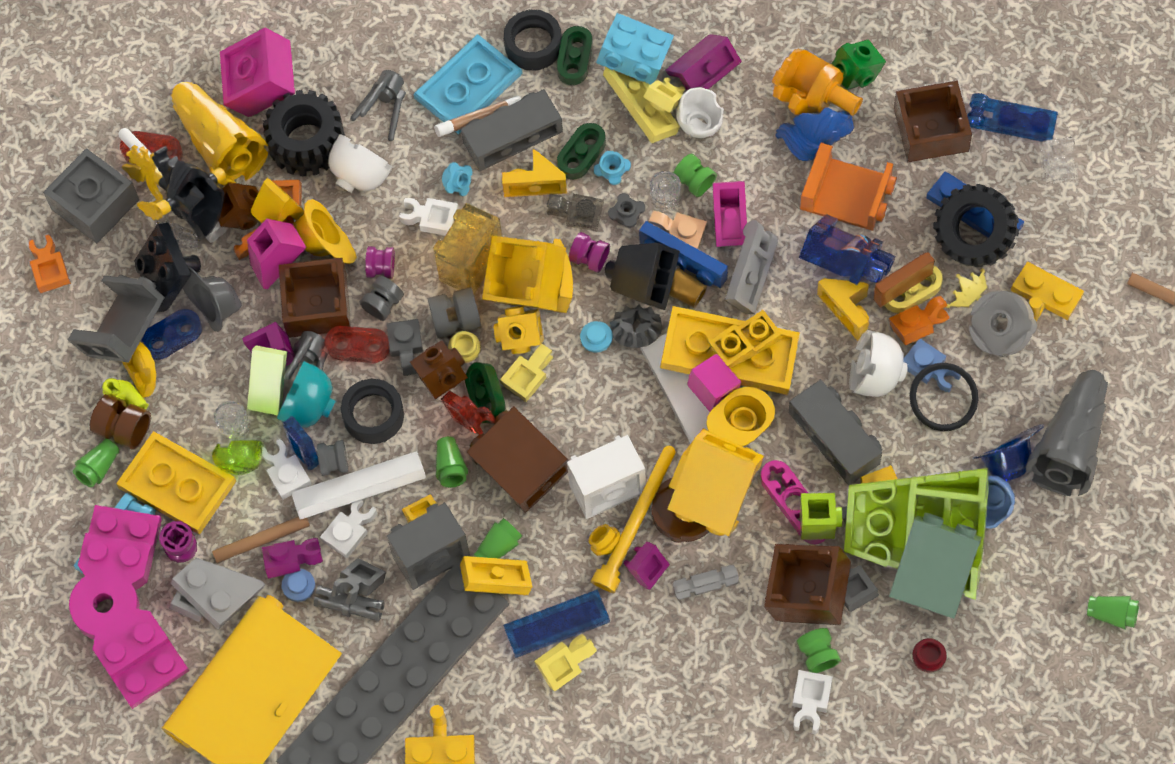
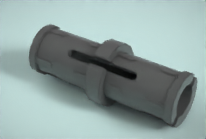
[314,585,385,622]

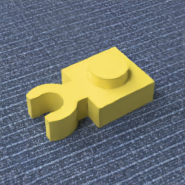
[643,77,685,113]

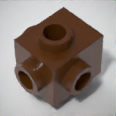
[218,183,259,230]
[410,340,468,400]

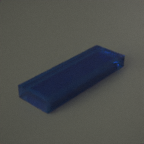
[503,589,610,658]

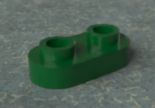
[557,26,593,85]
[557,123,606,180]
[465,362,506,424]

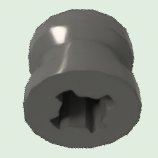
[317,440,349,476]

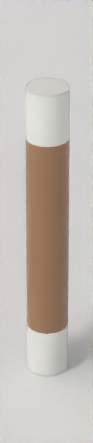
[434,95,521,137]

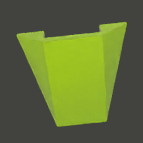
[844,468,989,600]

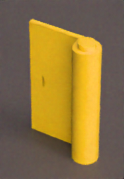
[161,595,342,764]

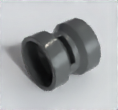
[359,276,404,321]

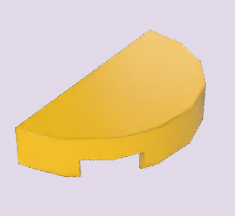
[122,342,156,398]

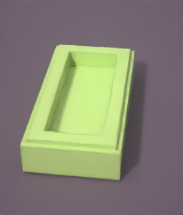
[247,346,287,415]

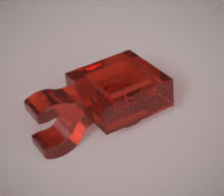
[441,390,496,435]

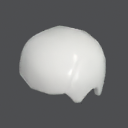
[676,87,724,138]

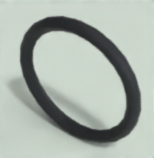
[909,363,979,431]

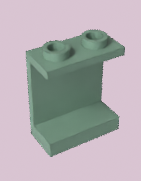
[889,513,982,619]

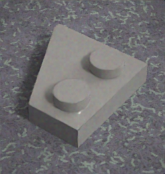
[170,558,265,630]

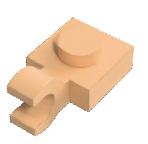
[649,211,707,249]

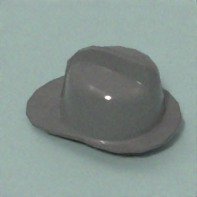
[183,266,242,332]

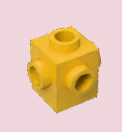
[493,306,544,354]

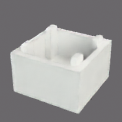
[567,435,646,519]

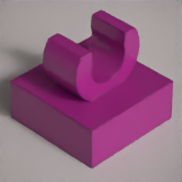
[623,541,670,590]

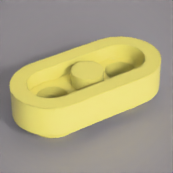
[884,266,943,314]

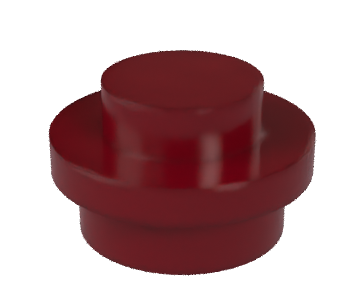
[912,638,947,673]

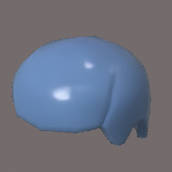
[985,476,1015,529]

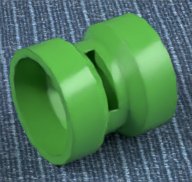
[673,153,717,198]
[797,628,841,673]

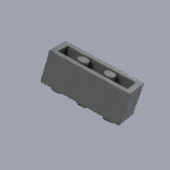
[461,89,563,171]
[788,379,882,485]

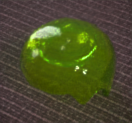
[212,440,264,475]

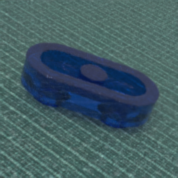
[140,309,202,360]

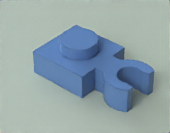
[903,339,961,392]

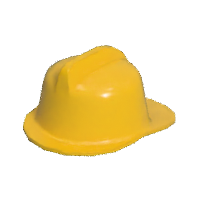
[293,199,357,264]
[706,387,775,446]

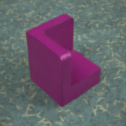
[242,322,295,366]

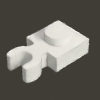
[399,198,459,237]
[261,439,312,500]
[320,499,377,559]
[792,670,833,734]

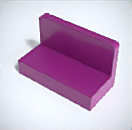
[665,34,742,90]

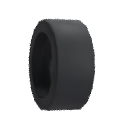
[503,9,562,71]
[340,378,405,444]

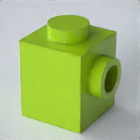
[800,493,842,540]

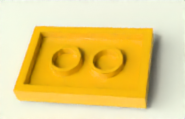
[116,431,237,535]

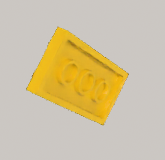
[660,306,800,395]

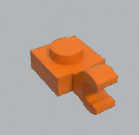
[889,296,950,346]

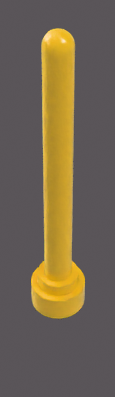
[591,445,676,593]

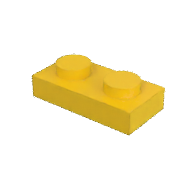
[460,556,532,595]

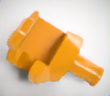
[772,48,863,116]

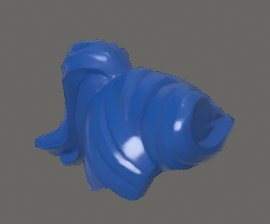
[775,107,854,161]

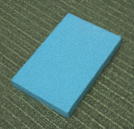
[413,34,522,134]

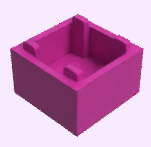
[220,27,295,117]

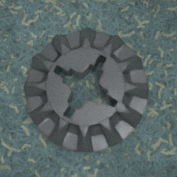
[610,303,662,348]

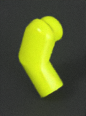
[102,378,149,409]

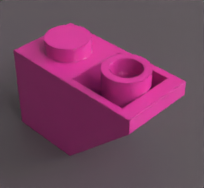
[247,218,306,289]

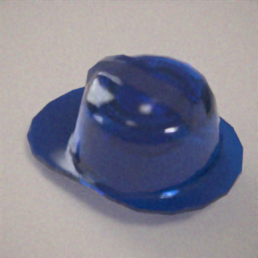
[973,424,1044,482]

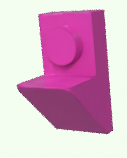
[712,181,747,247]

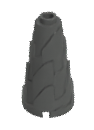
[1026,370,1108,496]

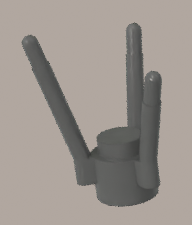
[350,70,406,141]
[284,331,328,380]

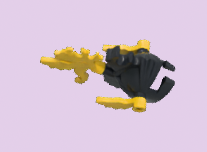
[122,145,226,240]

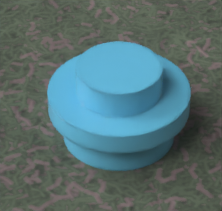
[580,321,613,353]

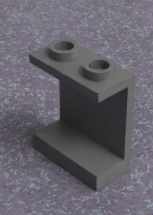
[68,275,165,362]

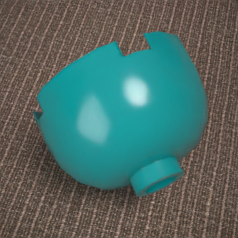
[277,361,336,428]

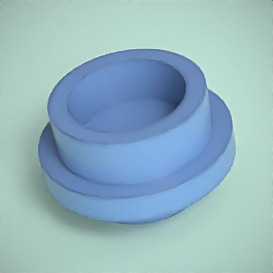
[281,569,316,602]

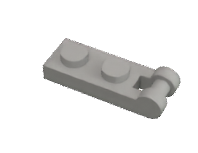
[725,220,778,314]

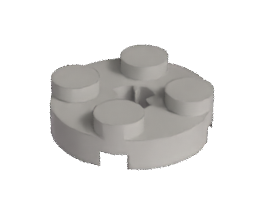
[969,291,1037,357]

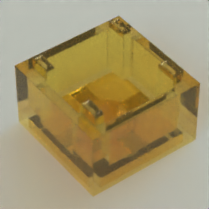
[433,203,503,295]

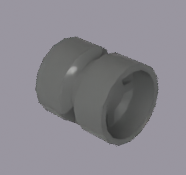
[427,287,481,338]

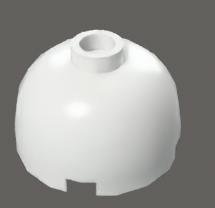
[328,134,393,193]
[849,330,907,397]

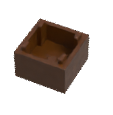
[894,80,972,163]
[279,258,351,338]
[764,544,851,625]

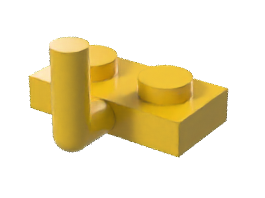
[1011,261,1084,321]
[405,705,475,764]

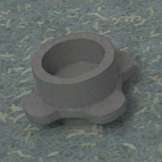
[608,193,646,228]

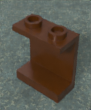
[466,406,569,513]

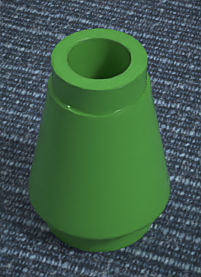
[436,436,468,488]
[73,439,120,487]
[474,518,522,559]
[1087,596,1139,630]

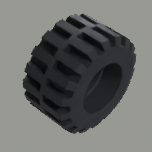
[263,90,345,176]
[933,184,1019,267]

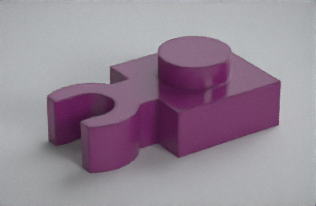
[262,538,323,579]

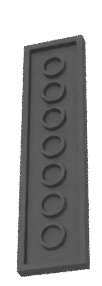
[276,561,509,764]

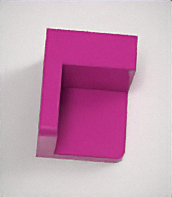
[687,354,741,412]

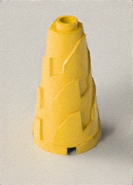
[171,82,268,186]

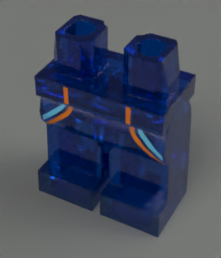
[799,214,896,285]

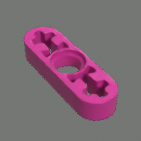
[761,460,826,545]

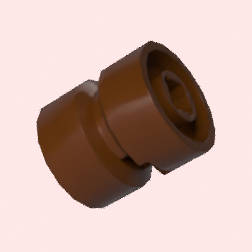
[89,394,151,450]

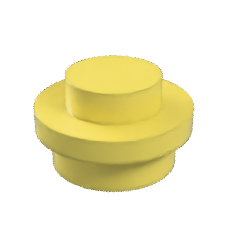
[448,331,481,363]

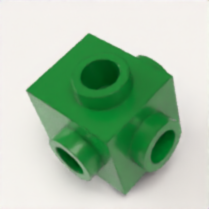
[831,39,886,90]

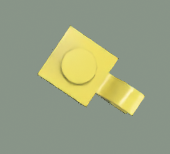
[500,344,553,402]
[534,634,597,692]

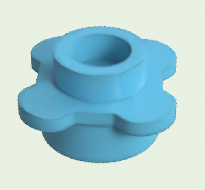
[594,151,631,185]
[442,162,473,196]

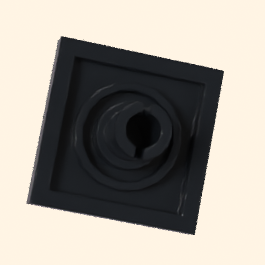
[134,223,201,313]

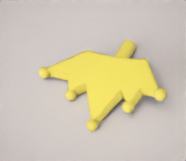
[946,268,987,308]

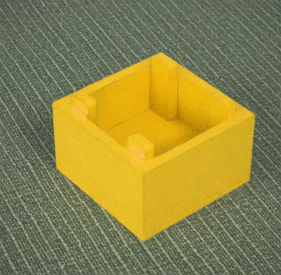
[482,236,566,311]

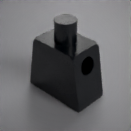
[605,243,680,310]

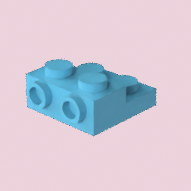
[596,13,674,85]

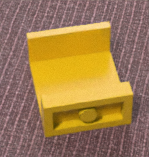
[668,430,764,536]

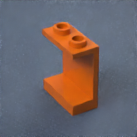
[800,143,897,231]

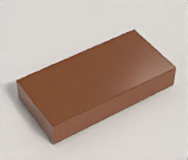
[873,252,935,308]

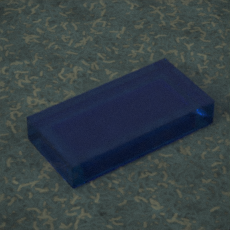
[283,416,319,470]

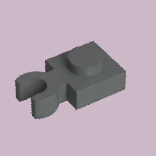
[843,551,879,612]
[331,558,386,605]

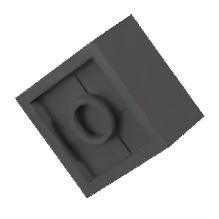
[43,148,139,244]
[387,502,470,590]

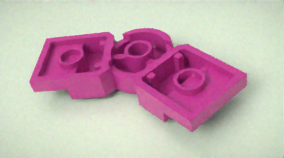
[69,505,189,709]

